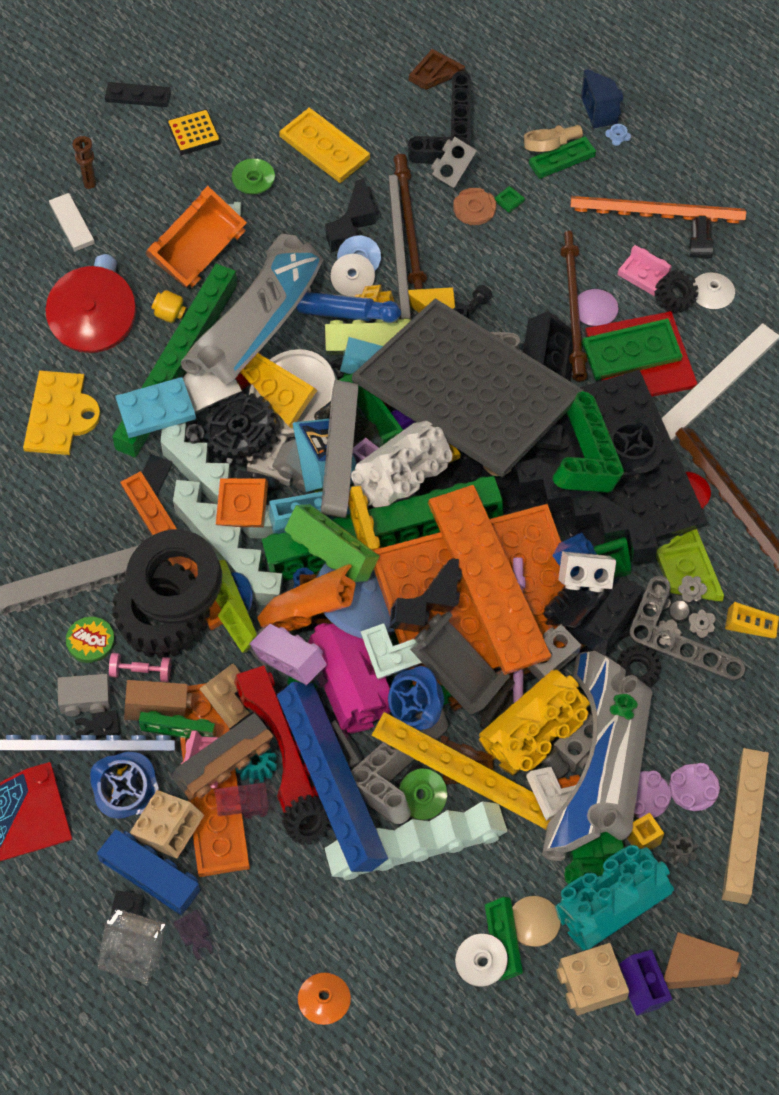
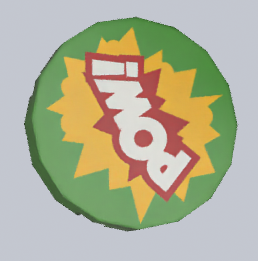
[66,617,115,663]

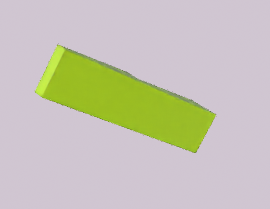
[216,559,257,653]

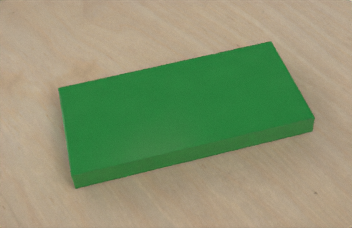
[582,318,683,381]

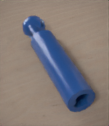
[297,292,401,323]

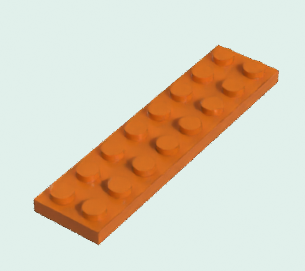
[428,485,551,675]
[180,683,250,877]

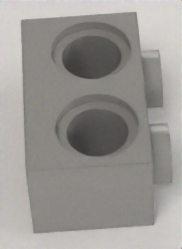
[430,137,477,189]
[527,624,581,681]
[554,713,593,772]

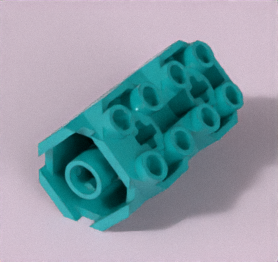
[555,845,674,951]

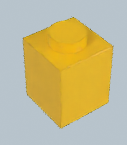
[627,813,664,850]

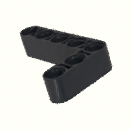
[408,71,471,164]

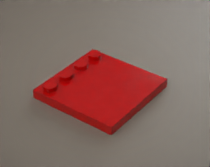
[585,311,698,397]

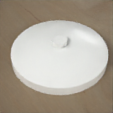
[249,349,337,437]

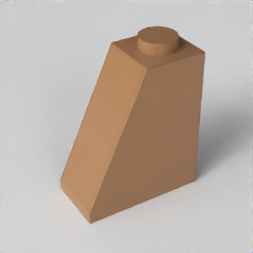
[124,680,192,720]
[664,932,741,989]

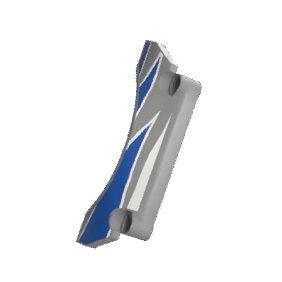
[542,651,652,861]

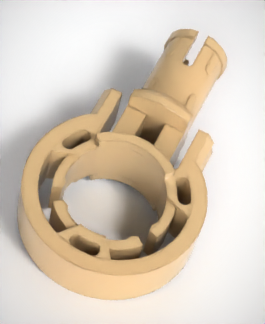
[524,125,583,152]

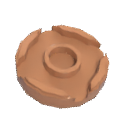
[453,188,496,225]

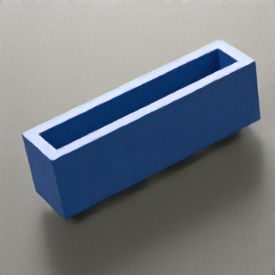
[97,829,200,916]

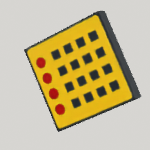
[167,109,221,156]

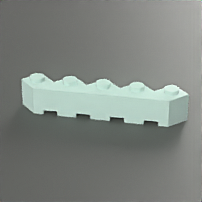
[161,422,274,538]
[173,480,283,605]
[325,801,507,880]

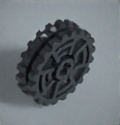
[203,393,281,467]

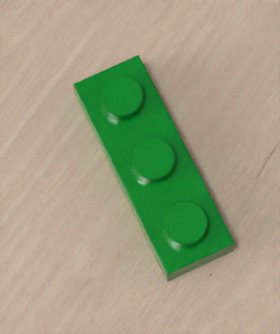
[529,136,596,179]
[139,711,216,739]
[485,897,523,981]

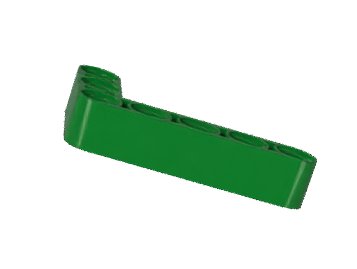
[553,391,624,492]

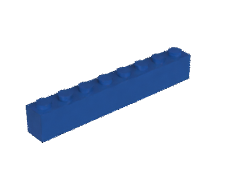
[277,682,389,872]

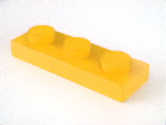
[348,486,380,550]

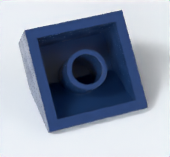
[581,69,623,129]

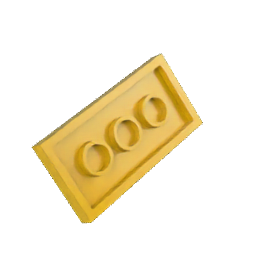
[279,107,370,183]

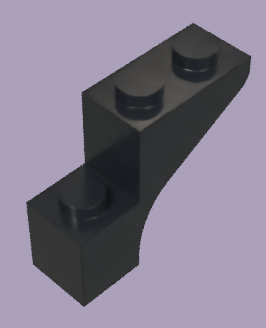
[325,179,379,252]
[389,558,462,632]

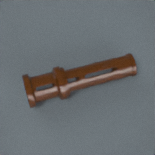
[72,136,96,189]

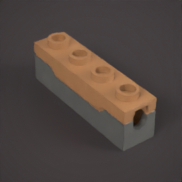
[172,713,273,801]

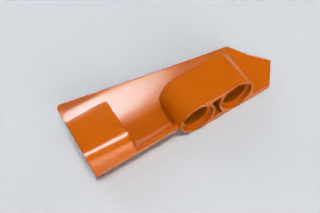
[257,564,355,632]

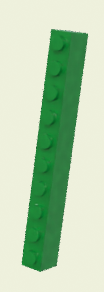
[112,263,237,458]

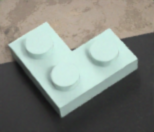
[361,623,423,680]

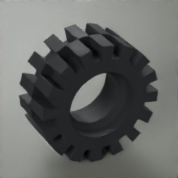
[654,270,699,314]
[617,645,661,688]
[282,795,331,845]

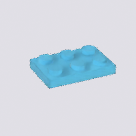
[115,377,196,438]

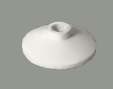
[331,254,375,296]
[693,273,735,309]
[455,934,508,987]

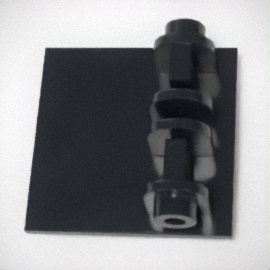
[543,585,606,628]

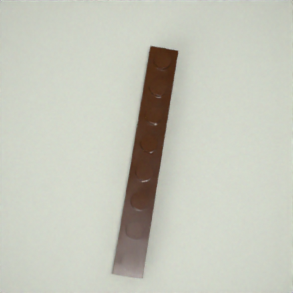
[675,427,779,572]

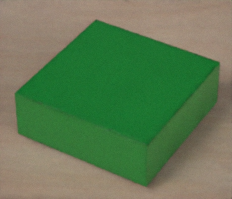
[494,186,525,213]

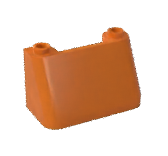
[146,186,247,288]

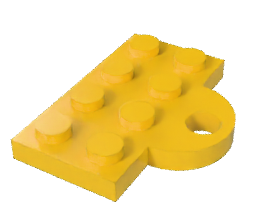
[23,371,100,455]

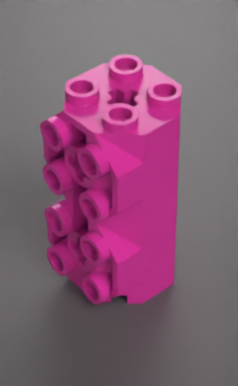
[308,623,391,734]

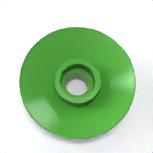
[232,158,275,194]
[399,769,447,820]

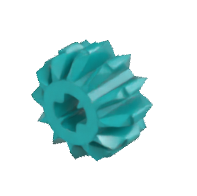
[235,747,277,785]

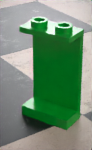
[339,373,403,447]

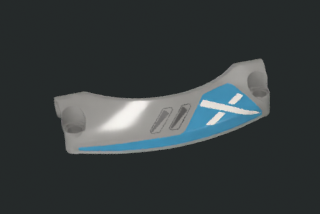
[181,234,324,385]

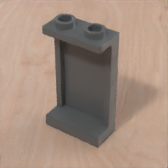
[410,611,510,715]

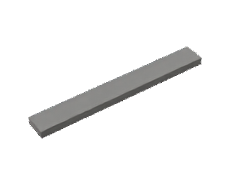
[389,175,411,320]

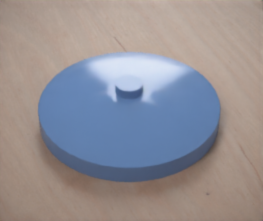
[316,563,395,638]

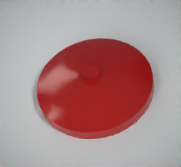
[46,266,136,353]

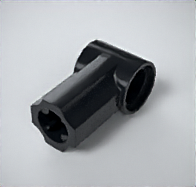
[689,216,714,258]

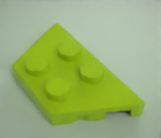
[656,529,724,602]

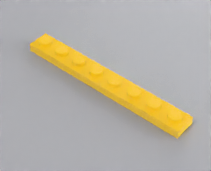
[372,712,550,829]

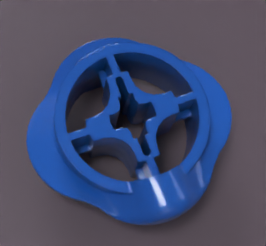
[388,666,444,731]
[90,752,159,818]

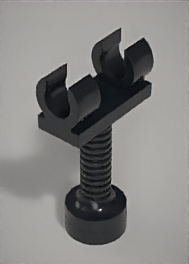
[453,285,492,320]

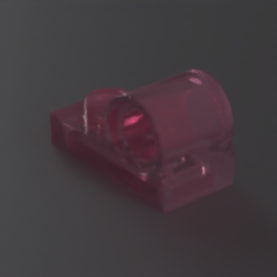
[214,783,268,819]

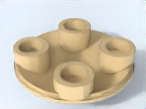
[512,896,560,947]

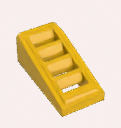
[725,602,779,639]

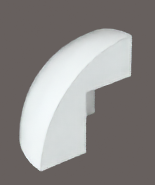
[183,368,242,414]

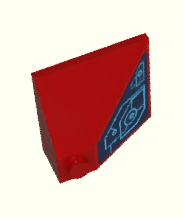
[0,762,72,861]

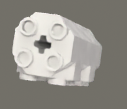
[351,421,452,507]

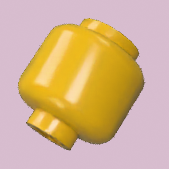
[151,290,186,323]

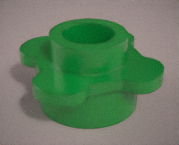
[610,694,638,720]

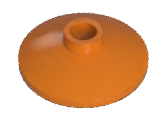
[298,973,351,1025]

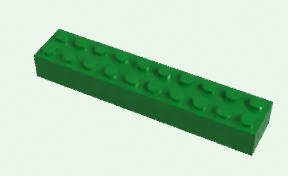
[261,476,503,582]

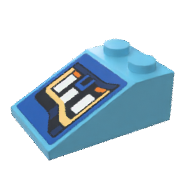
[293,419,356,492]

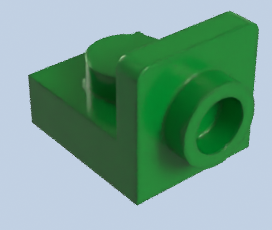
[564,859,604,884]

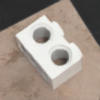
[558,551,616,592]

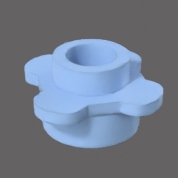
[605,124,631,146]

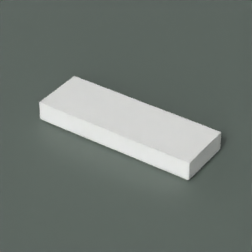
[49,193,95,252]

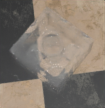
[98,909,166,984]

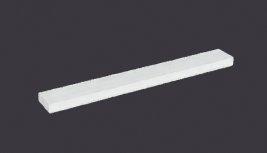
[662,323,779,441]

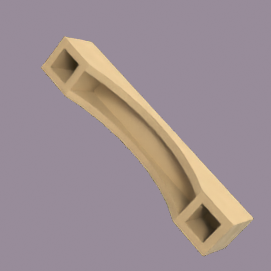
[722,748,769,904]

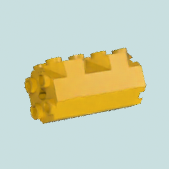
[479,669,590,775]

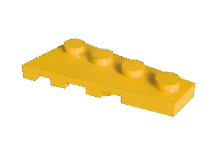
[240,353,317,429]

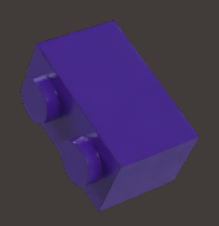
[619,950,672,1016]

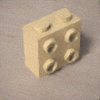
[130,790,204,858]
[556,943,629,1016]

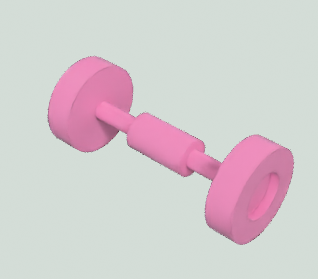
[109,653,172,682]

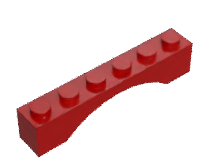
[234,666,318,813]

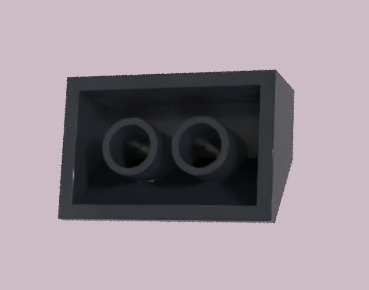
[523,311,573,382]
[565,576,644,655]

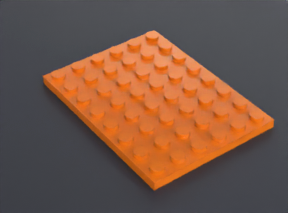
[372,504,565,686]

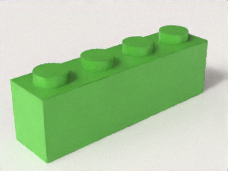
[284,504,380,583]

